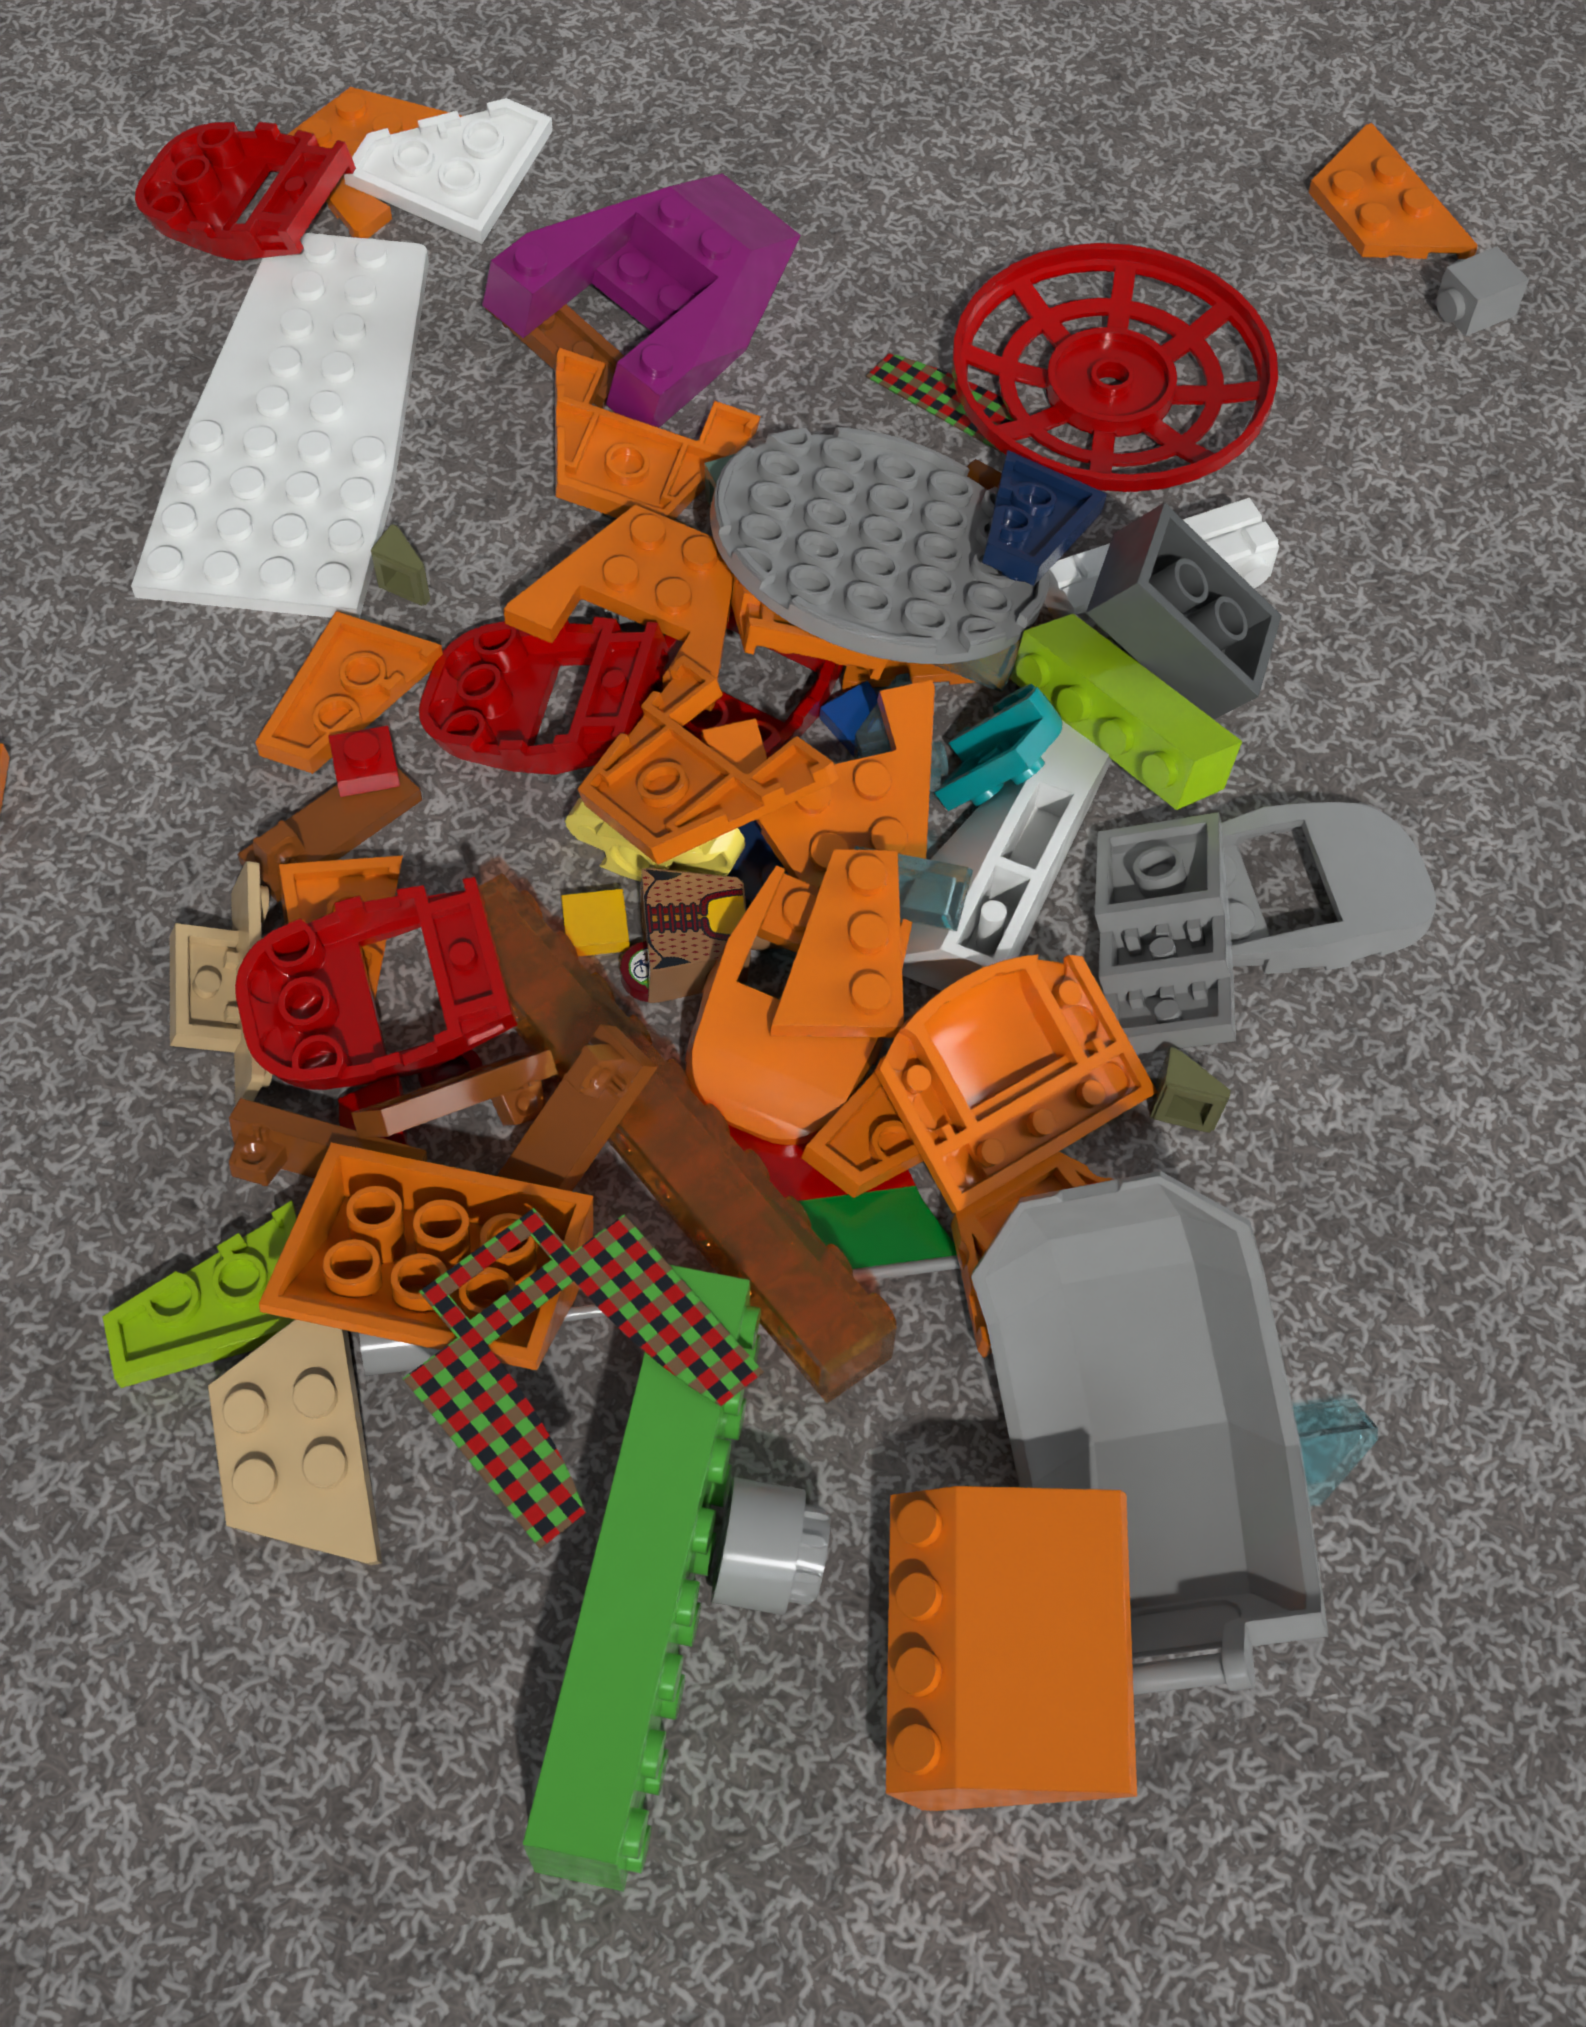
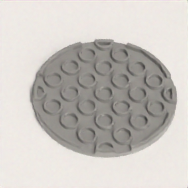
[710,427,1050,664]

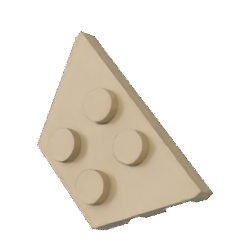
[208,1320,382,1565]

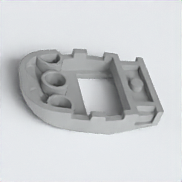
[1221,802,1436,974]

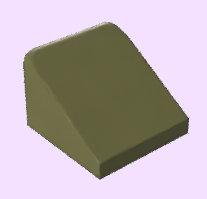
[371,524,430,606]
[1150,1047,1231,1133]

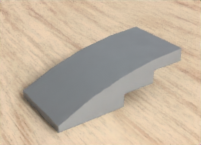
[1095,812,1236,1054]

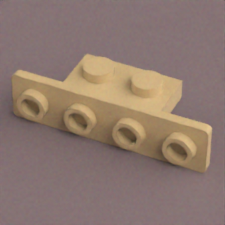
[170,861,272,1106]

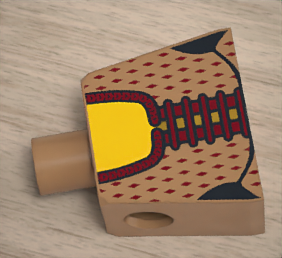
[640,868,784,1003]

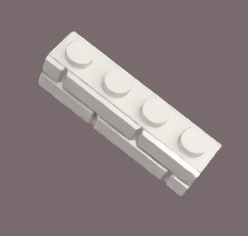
[1044,498,1279,638]

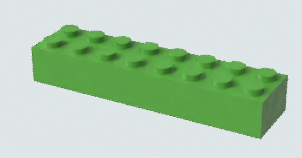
[522,1264,761,1892]

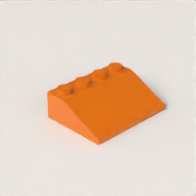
[259,1142,593,1371]
[886,1486,1137,1811]

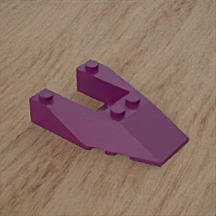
[482,173,801,428]

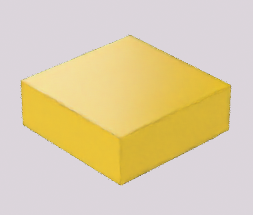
[561,889,630,958]

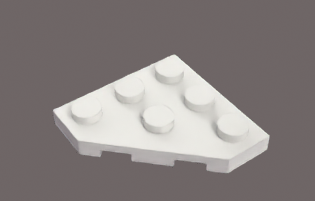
[344,98,553,244]

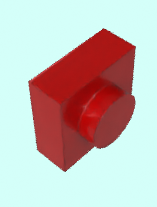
[328,725,400,797]

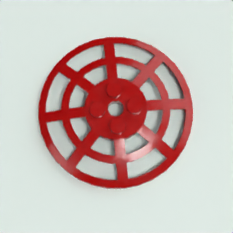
[952,243,1278,492]

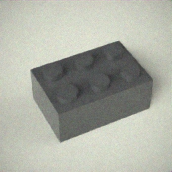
[1086,502,1282,719]

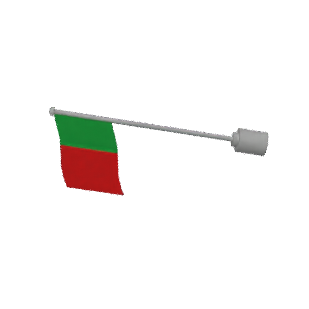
[359,1113,960,1376]

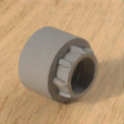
[711,1477,831,1615]

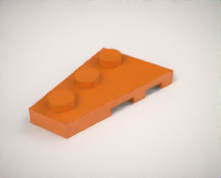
[770,849,904,1038]

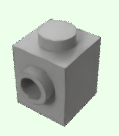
[1434,246,1529,337]

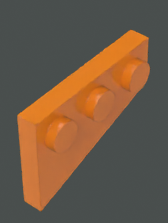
[255,611,443,774]
[277,855,403,1002]
[801,1072,923,1198]

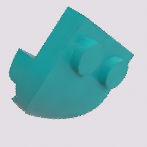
[934,684,1062,812]

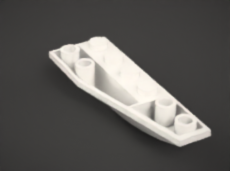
[900,720,1112,990]

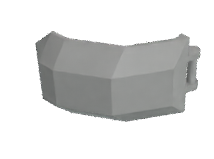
[971,1171,1328,1695]

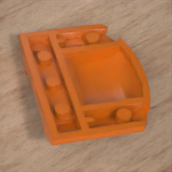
[875,954,1157,1213]

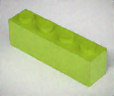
[1010,614,1242,810]

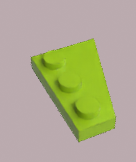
[102,1200,298,1388]

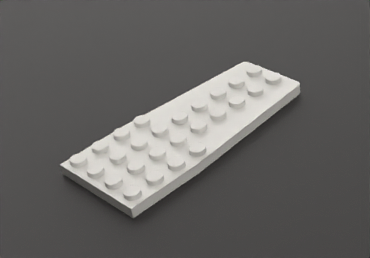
[131,233,429,619]

